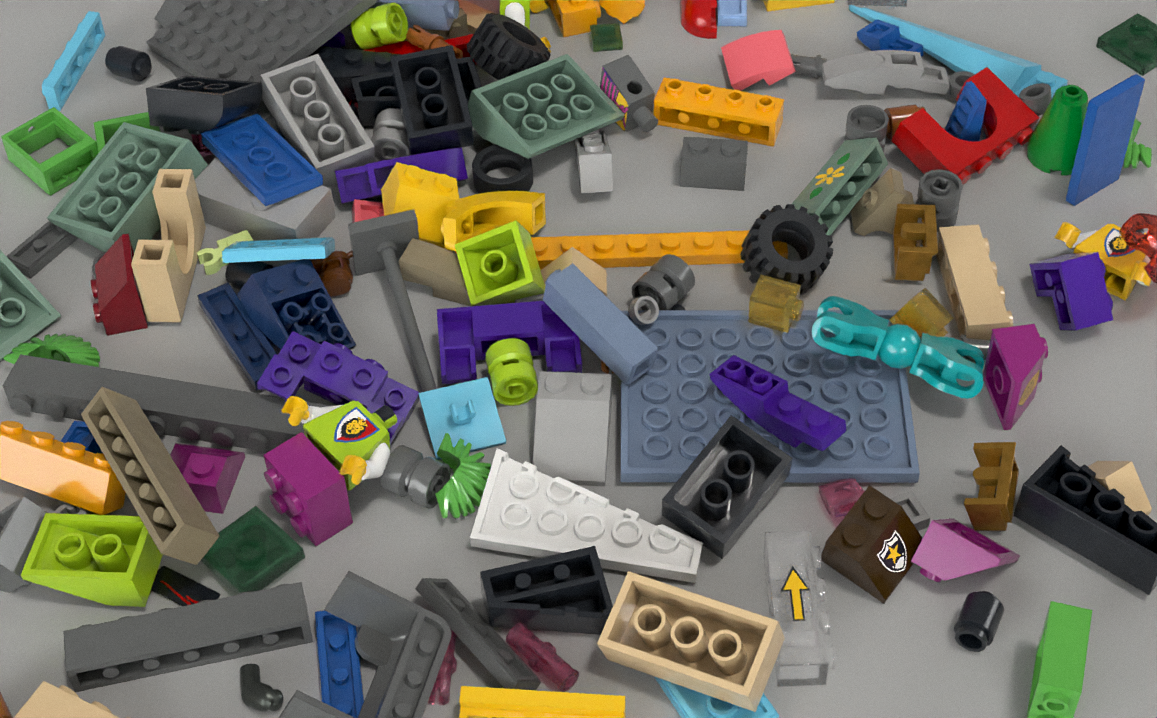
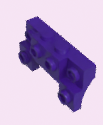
[437,301,582,384]
[257,331,420,445]

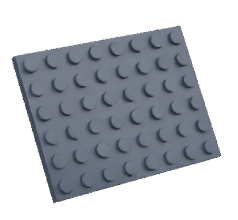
[621,310,920,483]

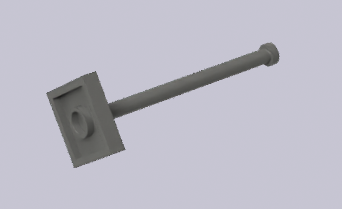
[348,209,437,392]

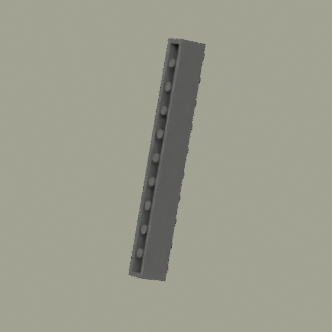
[2,354,331,452]

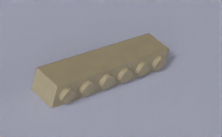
[81,387,220,565]

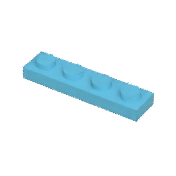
[42,11,106,111]

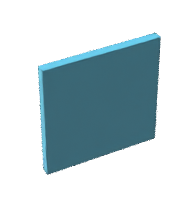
[418,377,506,460]

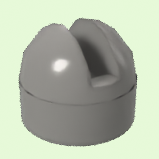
[628,296,659,325]

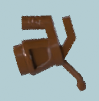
[310,250,353,297]

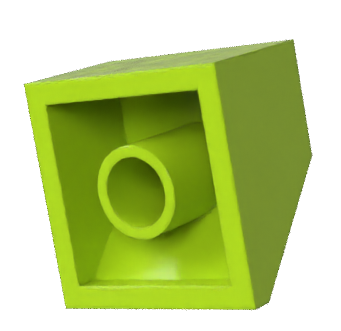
[455,220,545,306]

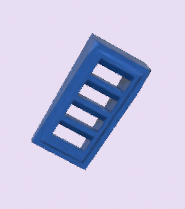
[945,81,987,142]

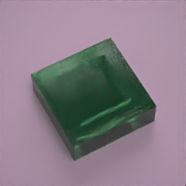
[590,23,623,52]

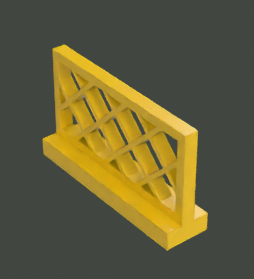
[459,686,626,718]

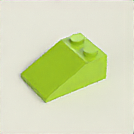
[21,513,163,607]

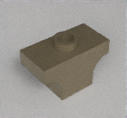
[851,168,914,237]

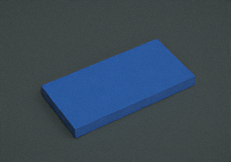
[1066,74,1145,206]
[201,114,323,206]

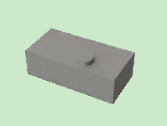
[260,54,375,187]
[195,157,336,241]

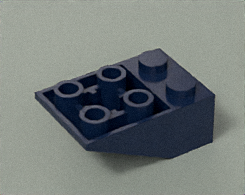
[237,259,356,349]

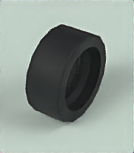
[472,144,533,194]

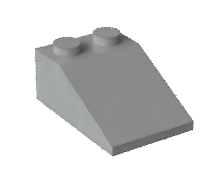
[533,371,612,486]

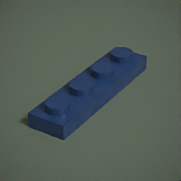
[197,282,277,391]

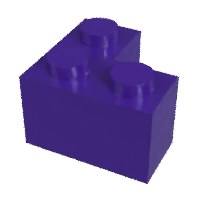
[1029,252,1113,330]

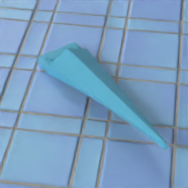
[849,2,1068,97]

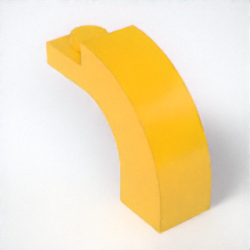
[441,191,546,251]

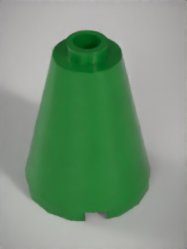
[1027,85,1088,176]

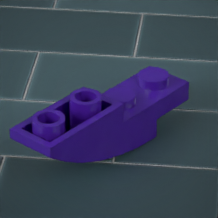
[335,147,468,204]
[709,355,847,452]

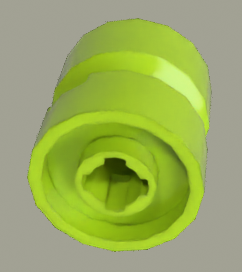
[351,2,408,50]
[485,338,538,406]

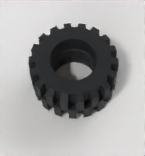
[467,13,551,80]
[740,204,834,298]

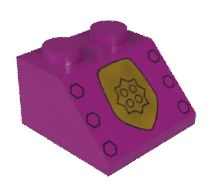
[983,324,1048,430]

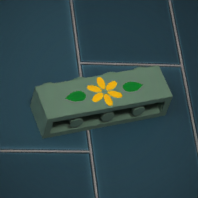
[792,137,888,235]

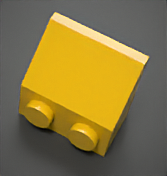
[381,162,460,249]

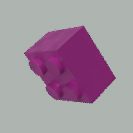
[264,432,353,547]

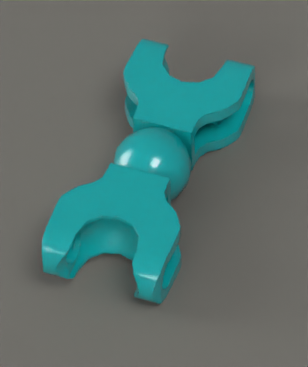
[812,296,984,399]

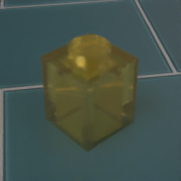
[748,275,804,333]
[889,288,954,338]

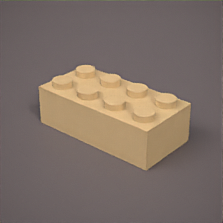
[597,571,785,712]

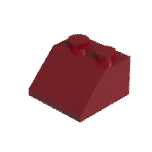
[91,233,148,336]

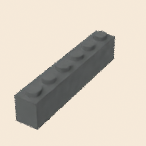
[63,582,313,692]

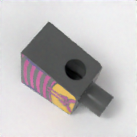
[600,55,658,132]

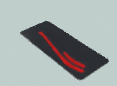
[151,566,220,606]

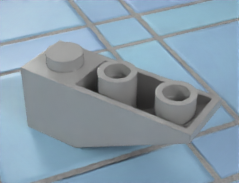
[574,129,613,193]

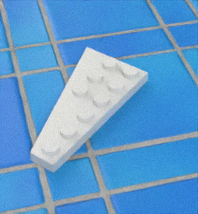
[470,448,703,583]

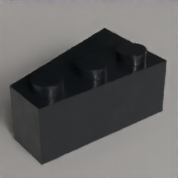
[480,546,613,635]

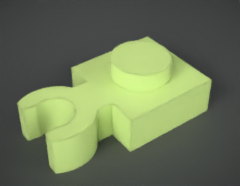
[197,230,254,275]

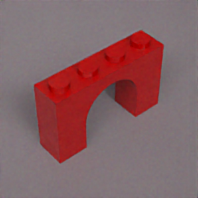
[891,67,1039,185]

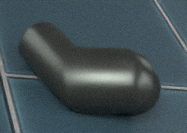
[240,663,284,712]

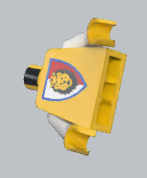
[1054,222,1156,301]

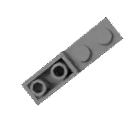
[821,50,950,95]

